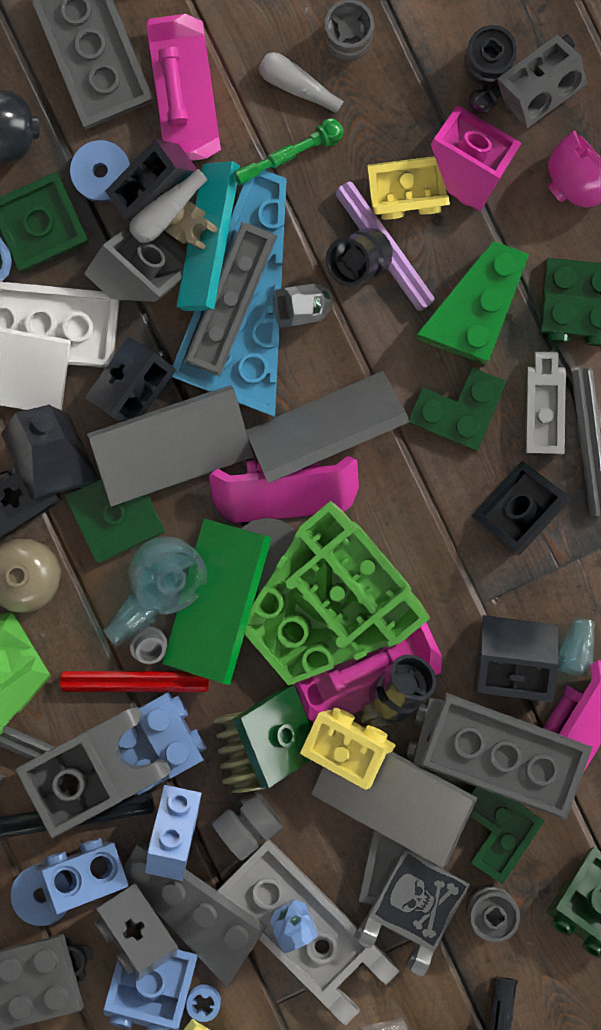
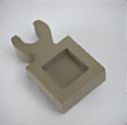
[164,201,217,250]

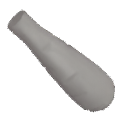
[258,52,344,114]
[129,169,207,243]

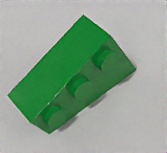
[415,241,529,366]

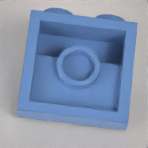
[119,692,207,795]
[103,936,198,1030]

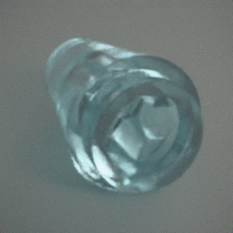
[103,591,160,646]
[558,618,595,676]

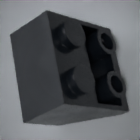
[473,615,558,702]

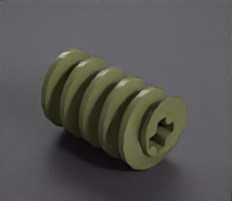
[213,712,264,793]

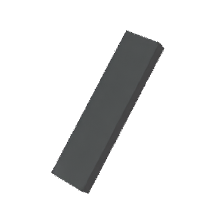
[184,221,277,377]

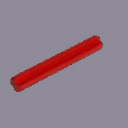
[60,671,210,692]

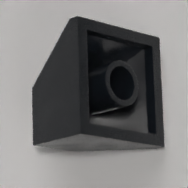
[1,404,99,500]

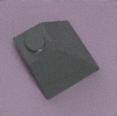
[84,225,186,302]

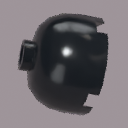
[0,89,40,165]

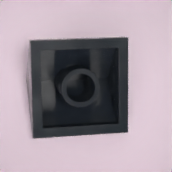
[472,461,571,556]

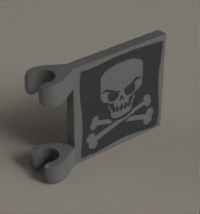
[354,848,470,976]

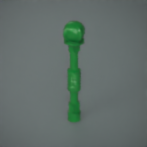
[233,118,344,185]

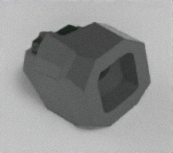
[273,284,332,328]

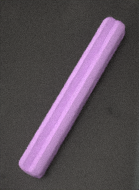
[336,181,434,311]

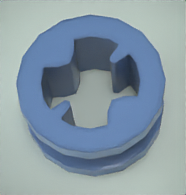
[186,984,221,1022]

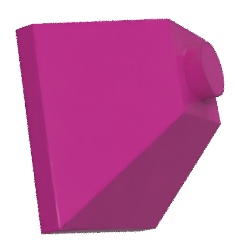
[431,105,521,211]

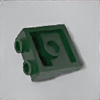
[538,258,601,347]
[546,847,601,958]

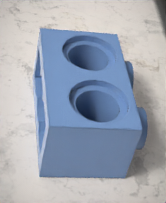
[145,785,202,881]
[36,838,129,914]

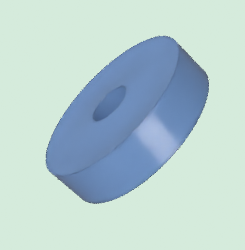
[70,140,130,203]
[11,863,71,926]

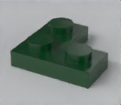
[408,367,507,452]
[469,786,545,884]

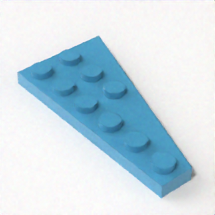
[171,170,287,418]

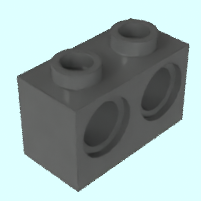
[497,34,587,128]

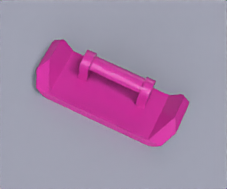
[146,14,221,161]
[209,456,359,523]
[292,622,442,723]
[543,660,601,773]

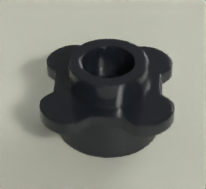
[65,938,93,982]

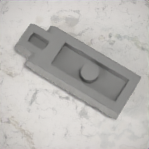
[525,352,566,454]

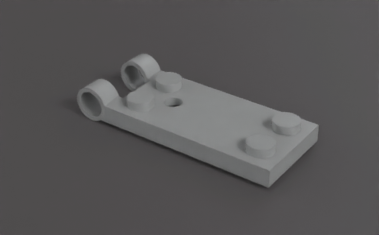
[216,839,400,1025]

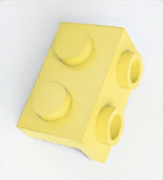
[367,156,450,220]

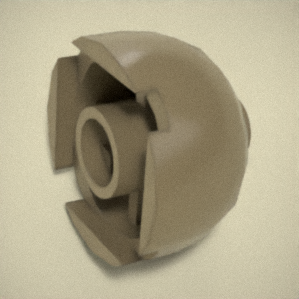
[0,538,61,613]

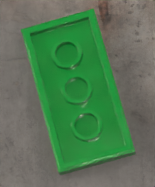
[162,519,272,685]

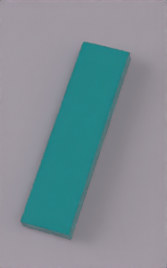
[176,161,240,311]

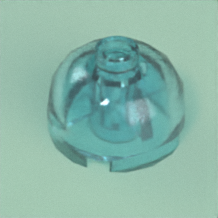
[128,536,207,614]

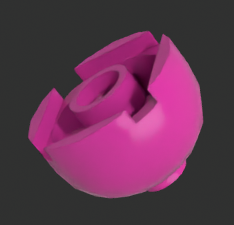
[548,130,601,208]

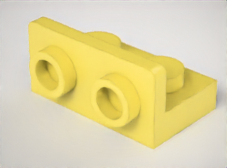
[300,708,395,790]

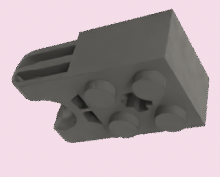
[16,706,171,838]

